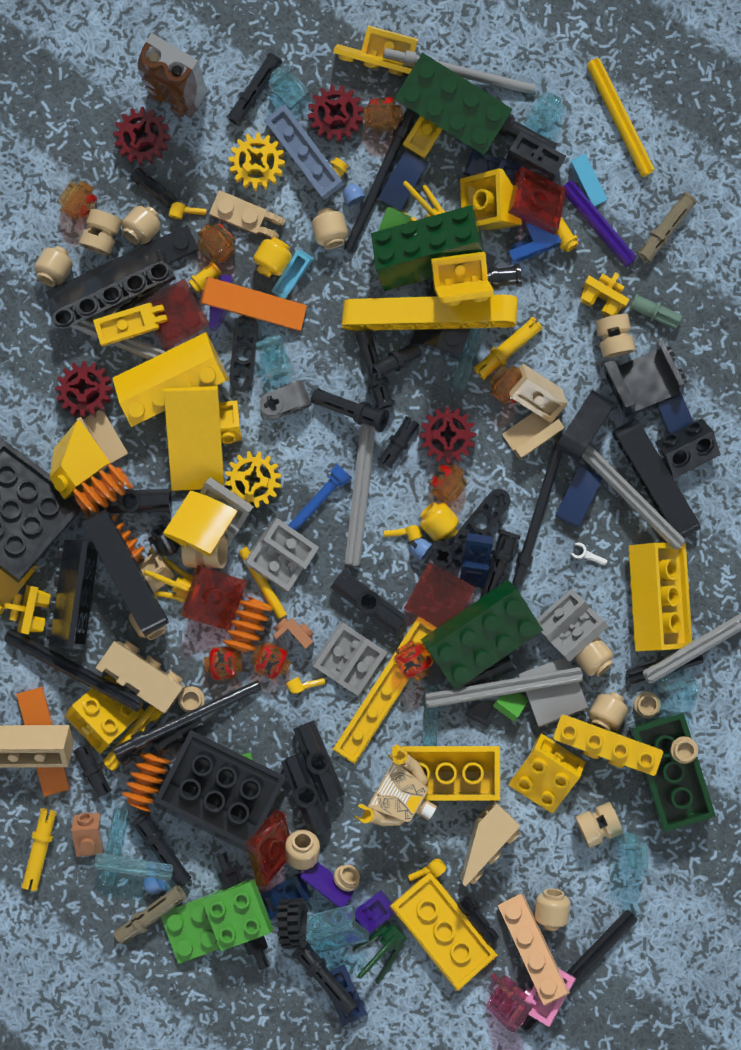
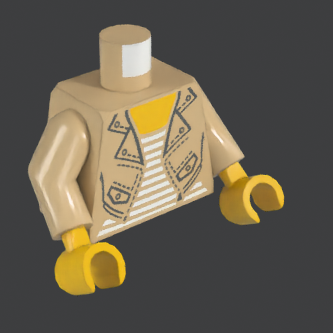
[354,744,437,826]

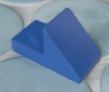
[507,222,561,265]

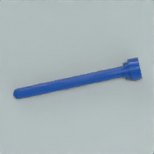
[288,464,352,531]

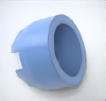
[343,184,366,206]
[410,538,433,561]
[143,871,166,895]

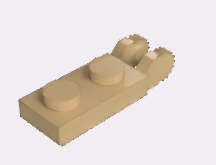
[209,190,286,239]

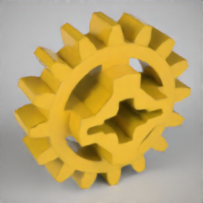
[228,133,285,191]
[225,451,282,509]

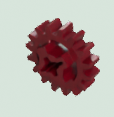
[308,84,364,143]
[113,107,171,166]
[55,361,114,419]
[419,406,477,465]

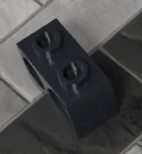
[655,419,721,478]

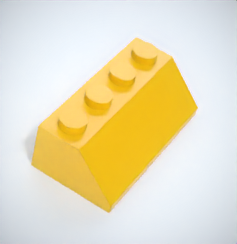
[113,332,230,427]
[628,543,692,651]
[392,746,500,801]

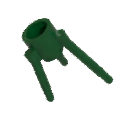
[353,923,408,984]

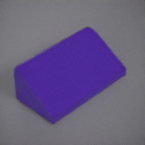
[301,862,354,909]

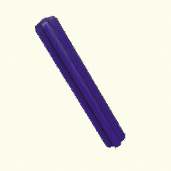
[561,180,636,267]

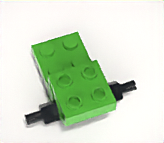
[161,852,274,970]

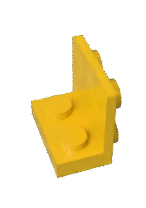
[64,674,144,754]
[509,733,586,813]

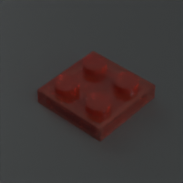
[508,166,567,234]
[139,279,209,350]
[404,562,476,627]
[180,565,247,630]
[246,810,290,887]

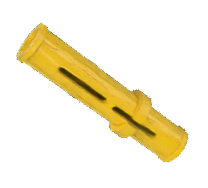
[473,317,543,380]
[21,808,57,891]

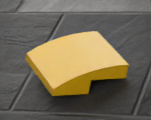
[163,490,237,557]

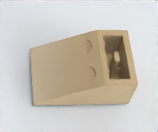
[460,801,520,887]

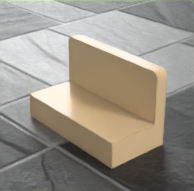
[509,364,568,423]
[76,410,129,467]
[502,412,565,460]

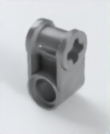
[260,380,312,420]

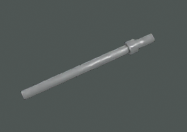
[383,48,536,95]

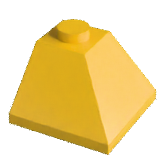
[460,168,522,230]
[50,420,110,500]

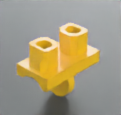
[579,272,630,317]
[4,585,51,634]

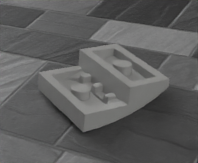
[200,477,253,547]
[243,518,319,592]
[537,589,609,662]
[311,621,387,696]
[519,657,588,727]

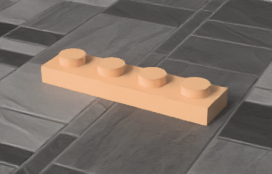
[498,894,570,1005]

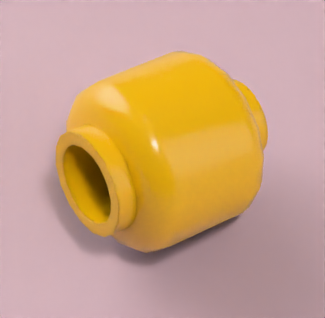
[253,237,292,278]
[420,502,459,541]

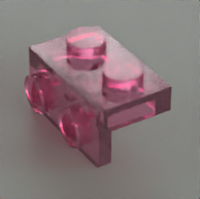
[485,972,533,1033]

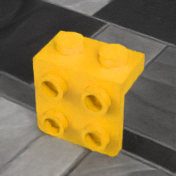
[431,252,494,306]

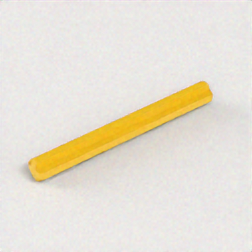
[587,58,654,177]

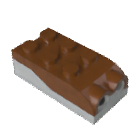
[137,33,207,118]

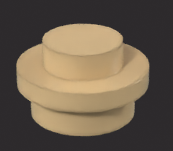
[178,686,205,712]
[634,692,661,718]
[670,736,698,764]
[333,865,360,891]

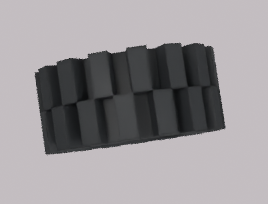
[276,898,309,949]

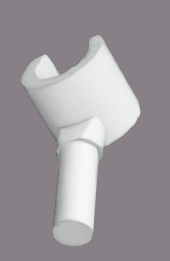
[571,543,607,566]

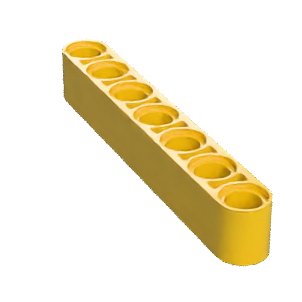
[341,295,518,331]

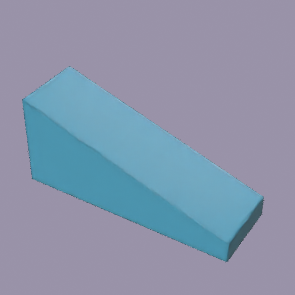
[569,153,607,206]
[271,250,314,299]

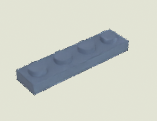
[264,104,345,200]

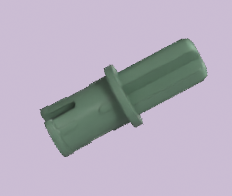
[629,294,682,329]

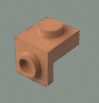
[273,618,314,649]
[71,813,104,857]

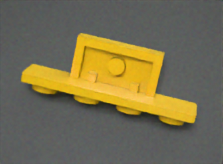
[333,25,418,76]
[553,714,663,776]

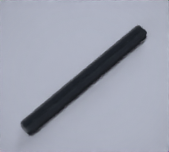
[4,629,144,712]
[519,910,638,1033]

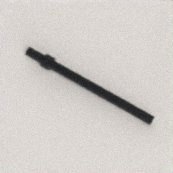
[343,108,415,253]
[512,433,563,586]
[112,680,262,757]

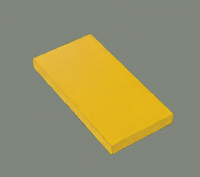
[164,386,224,491]
[389,872,498,991]

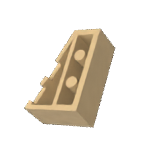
[96,640,186,713]

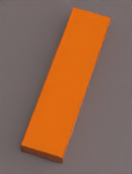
[200,277,307,331]
[16,687,71,797]

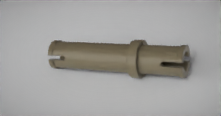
[637,192,697,263]
[114,885,187,945]

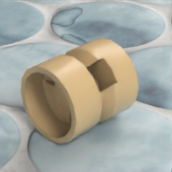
[78,209,122,256]
[595,314,636,358]
[181,535,228,569]
[575,802,624,848]

